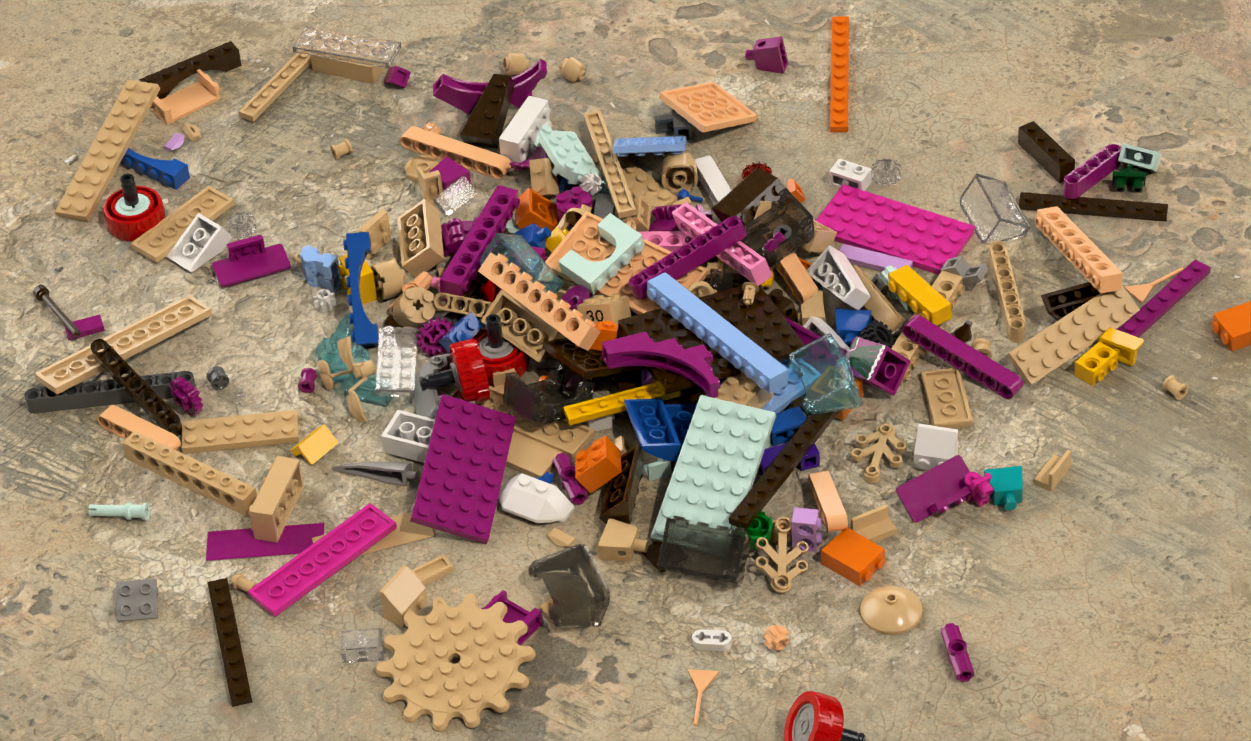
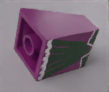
[840,337,911,396]

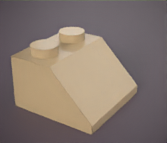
[380,565,428,628]

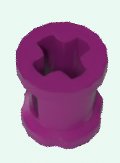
[298,368,318,393]

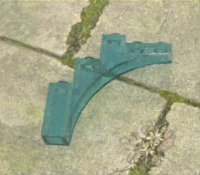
[316,314,394,408]

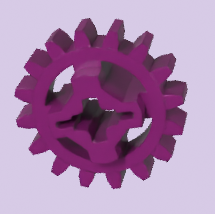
[416,317,454,357]
[169,376,204,416]

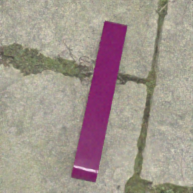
[629,216,746,300]
[902,315,1023,399]

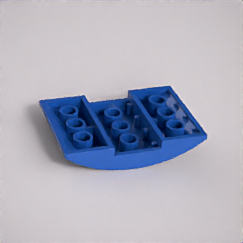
[624,397,700,462]

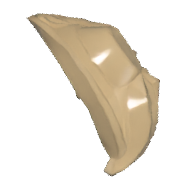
[687,281,717,298]

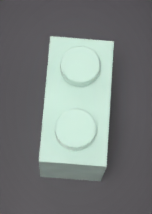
[1118,143,1162,172]

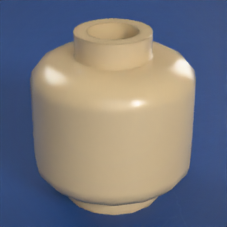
[503,53,529,75]
[559,57,586,83]

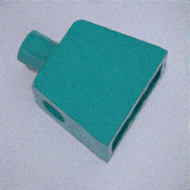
[984,466,1023,510]

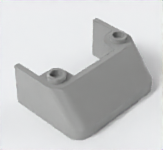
[411,354,475,419]

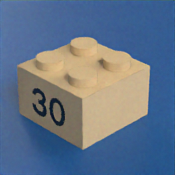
[577,293,631,324]

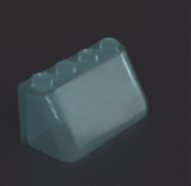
[481,233,564,293]

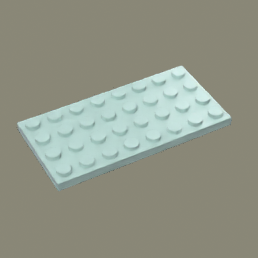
[650,395,776,559]

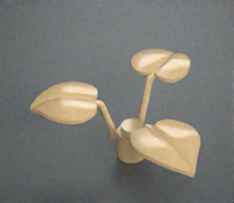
[317,336,376,422]

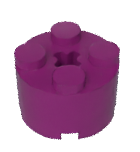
[556,187,594,228]

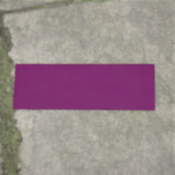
[206,523,324,561]

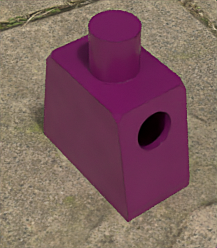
[745,36,789,73]
[429,157,471,196]

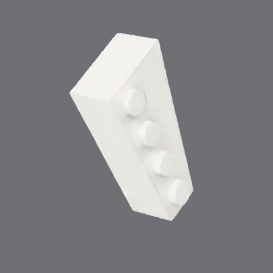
[806,245,871,310]

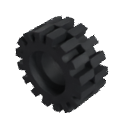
[860,320,896,348]

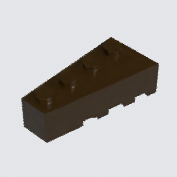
[460,74,515,148]

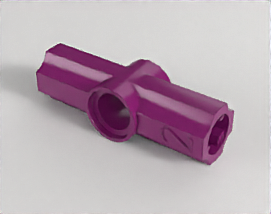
[553,452,588,505]
[941,623,975,682]

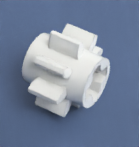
[580,172,602,196]
[313,289,337,312]

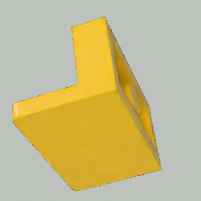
[1099,328,1144,366]
[290,424,338,465]

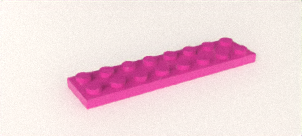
[248,503,397,617]

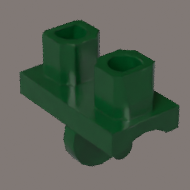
[1112,163,1146,193]

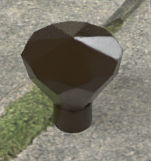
[382,315,403,333]
[954,320,973,342]

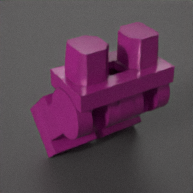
[441,217,478,257]

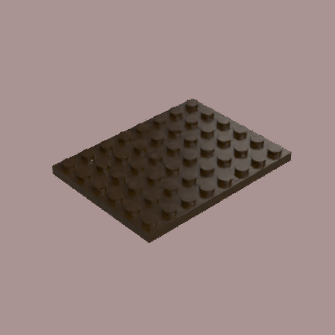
[618,285,807,395]

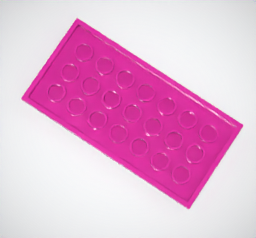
[816,184,976,275]

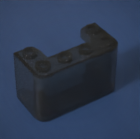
[740,188,814,268]
[503,361,596,427]
[657,516,752,584]

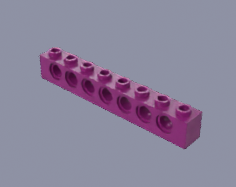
[440,185,520,296]

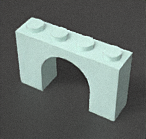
[558,213,645,295]

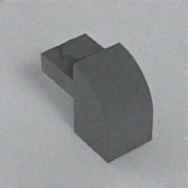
[654,110,693,140]

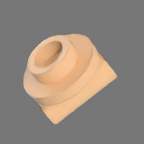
[422,122,442,135]

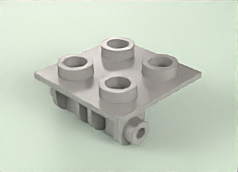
[116,579,159,622]

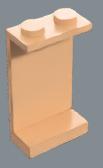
[150,69,220,125]

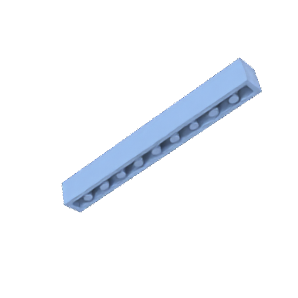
[647,272,788,394]

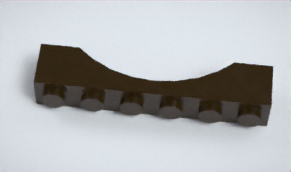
[139,41,242,100]

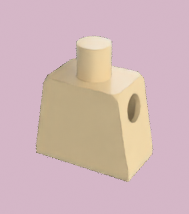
[598,518,648,561]

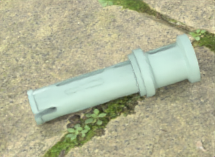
[88,502,150,520]

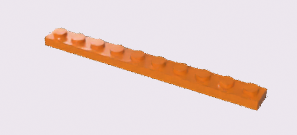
[830,16,849,132]

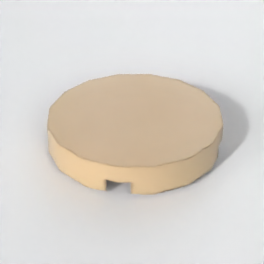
[405,155,439,183]

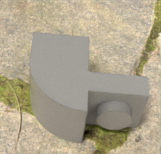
[940,256,988,291]

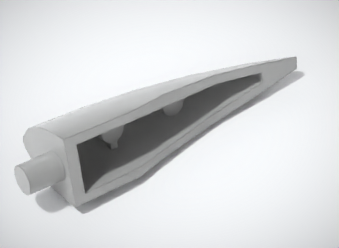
[332,462,418,486]

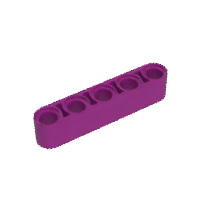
[1063,144,1122,199]

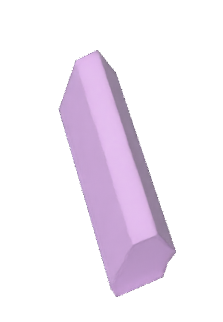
[163,133,184,152]

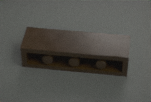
[1018,121,1075,183]

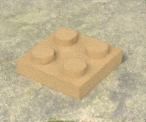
[359,209,392,259]

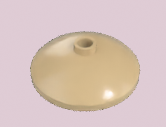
[860,585,922,635]

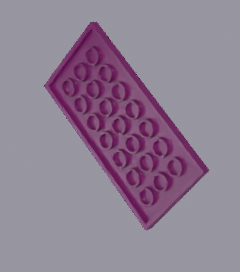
[410,394,517,544]

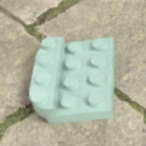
[534,124,605,185]

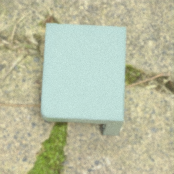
[643,458,672,481]

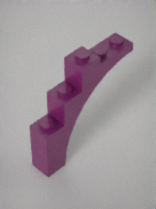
[433,59,547,114]
[602,332,720,398]

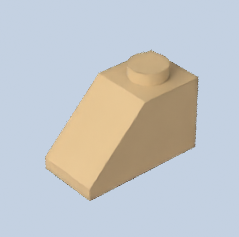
[798,291,825,326]

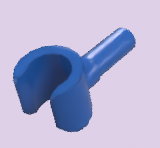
[677,189,703,203]

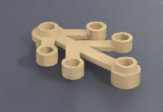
[851,424,906,484]
[755,517,809,593]

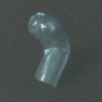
[351,345,370,362]

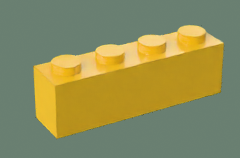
[888,265,952,326]

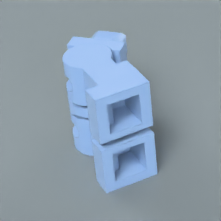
[299,245,342,293]

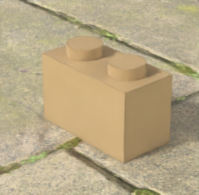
[529,158,559,196]

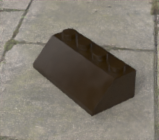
[711,168,788,231]
[599,444,644,524]

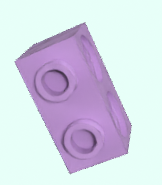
[791,507,823,552]

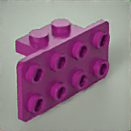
[212,234,291,287]
[896,455,971,523]

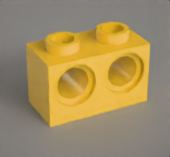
[1074,342,1118,386]

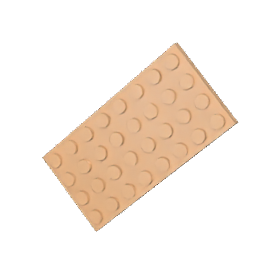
[543,211,709,315]

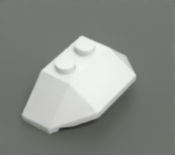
[498,473,575,523]

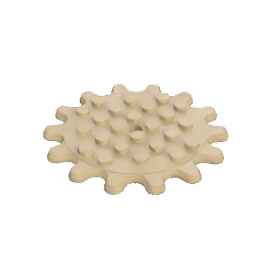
[376,593,536,732]

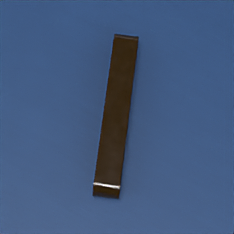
[90,339,182,436]

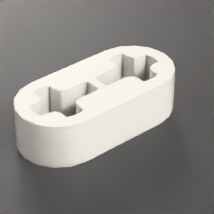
[692,629,732,652]

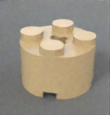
[661,152,698,194]
[370,258,406,301]
[393,287,436,329]

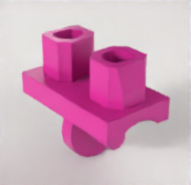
[965,472,994,507]

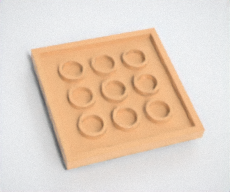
[659,82,758,133]

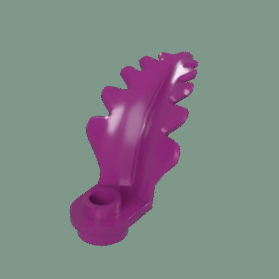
[510,147,548,172]

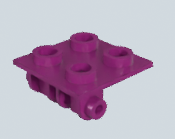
[649,204,681,231]

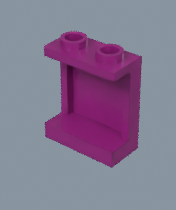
[481,590,543,646]

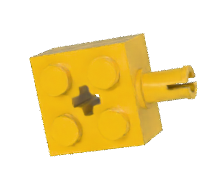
[338,251,377,305]

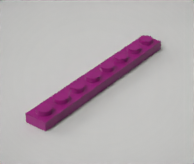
[1117,259,1211,338]

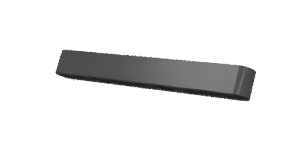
[24,371,196,413]

